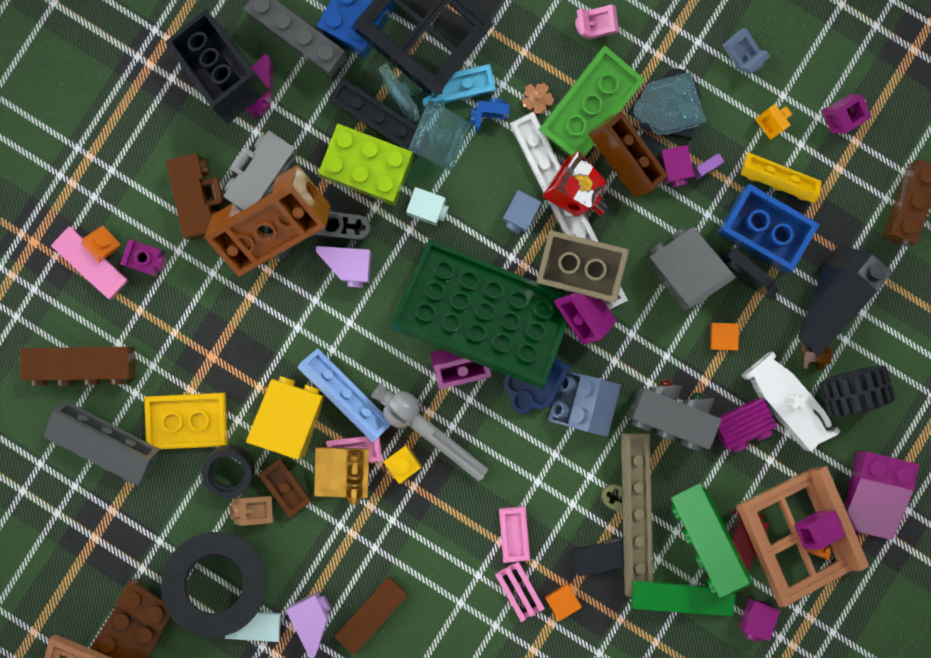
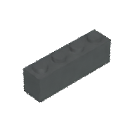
[243,0,348,79]
[43,400,160,486]

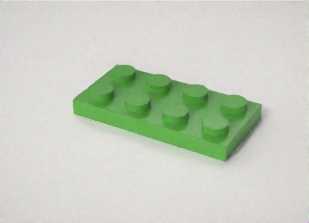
[538,46,645,157]

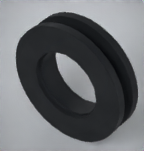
[161,532,267,637]

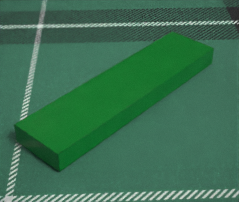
[630,580,736,616]

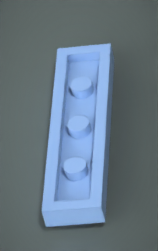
[297,348,390,442]

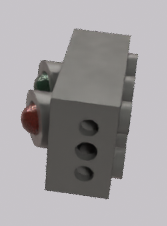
[626,379,722,452]

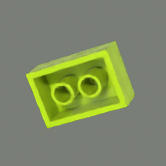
[318,123,414,206]

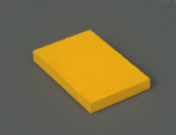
[144,393,228,449]

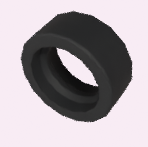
[201,445,255,499]

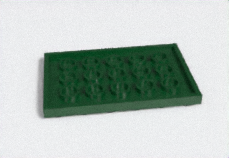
[390,239,568,390]

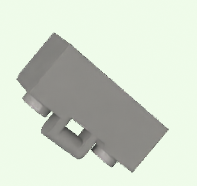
[223,131,298,210]

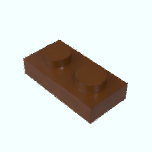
[258,458,312,518]

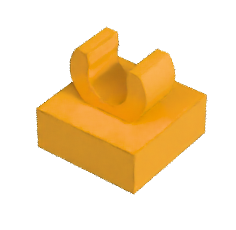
[755,104,793,140]

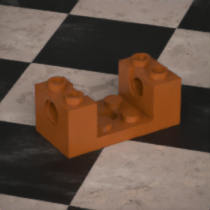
[204,165,330,277]

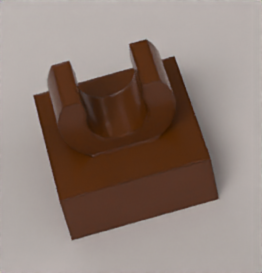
[799,342,833,371]

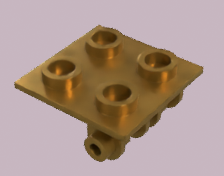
[314,447,369,505]

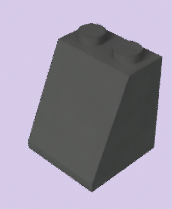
[646,227,736,311]

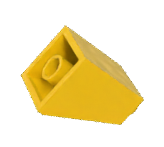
[246,376,325,459]

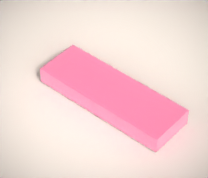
[51,226,129,300]

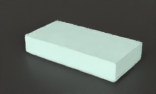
[225,612,282,642]

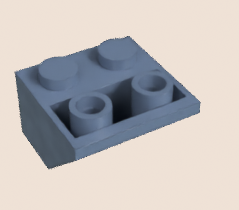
[548,371,621,437]

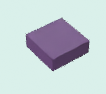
[693,154,724,180]

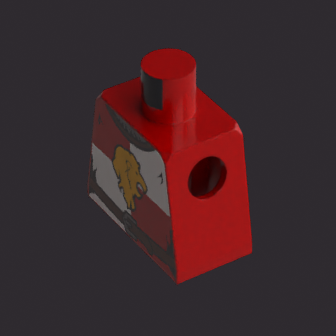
[542,151,610,217]

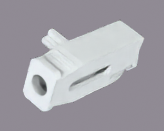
[741,352,840,452]

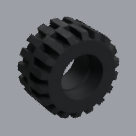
[819,365,896,417]

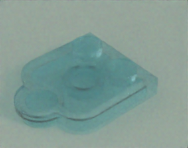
[634,72,706,135]

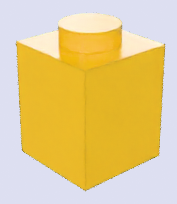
[384,445,422,484]

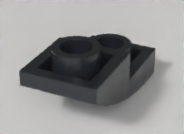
[573,537,624,576]

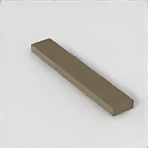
[621,432,653,597]

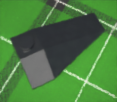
[798,245,892,356]

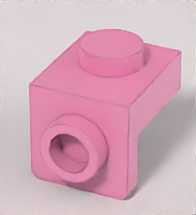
[575,4,619,40]

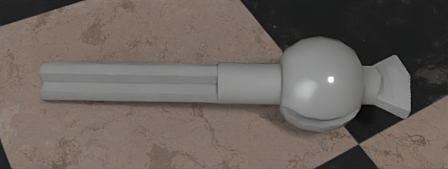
[371,383,489,481]

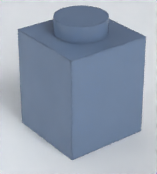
[503,190,542,234]

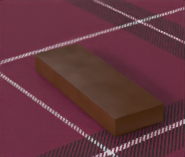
[334,576,408,655]

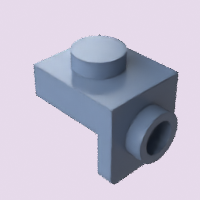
[722,28,770,73]

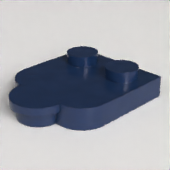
[504,357,572,414]

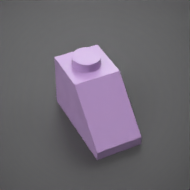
[316,246,372,288]
[286,591,331,658]

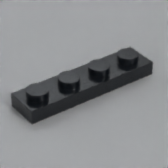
[328,78,431,158]

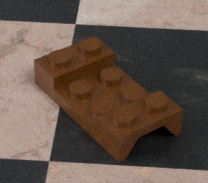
[90,578,172,658]

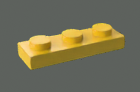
[741,152,821,204]

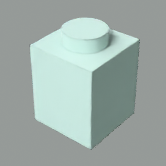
[406,187,449,226]

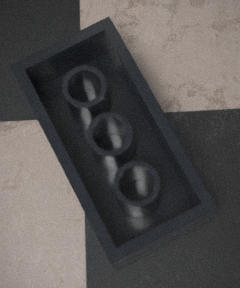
[165,9,270,124]

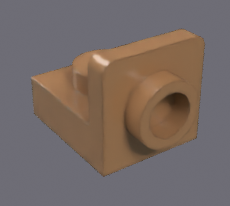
[230,496,273,526]

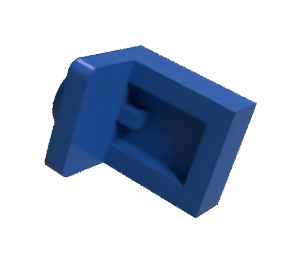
[470,98,510,132]

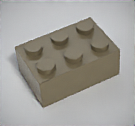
[536,230,630,303]

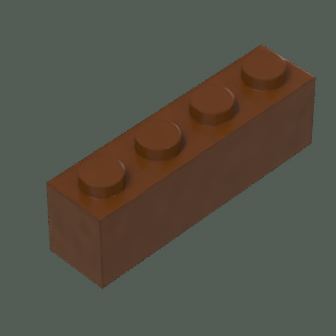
[20,347,135,386]

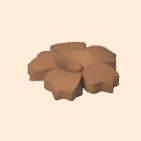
[522,83,554,115]

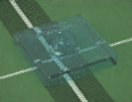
[378,63,420,123]
[409,100,470,171]

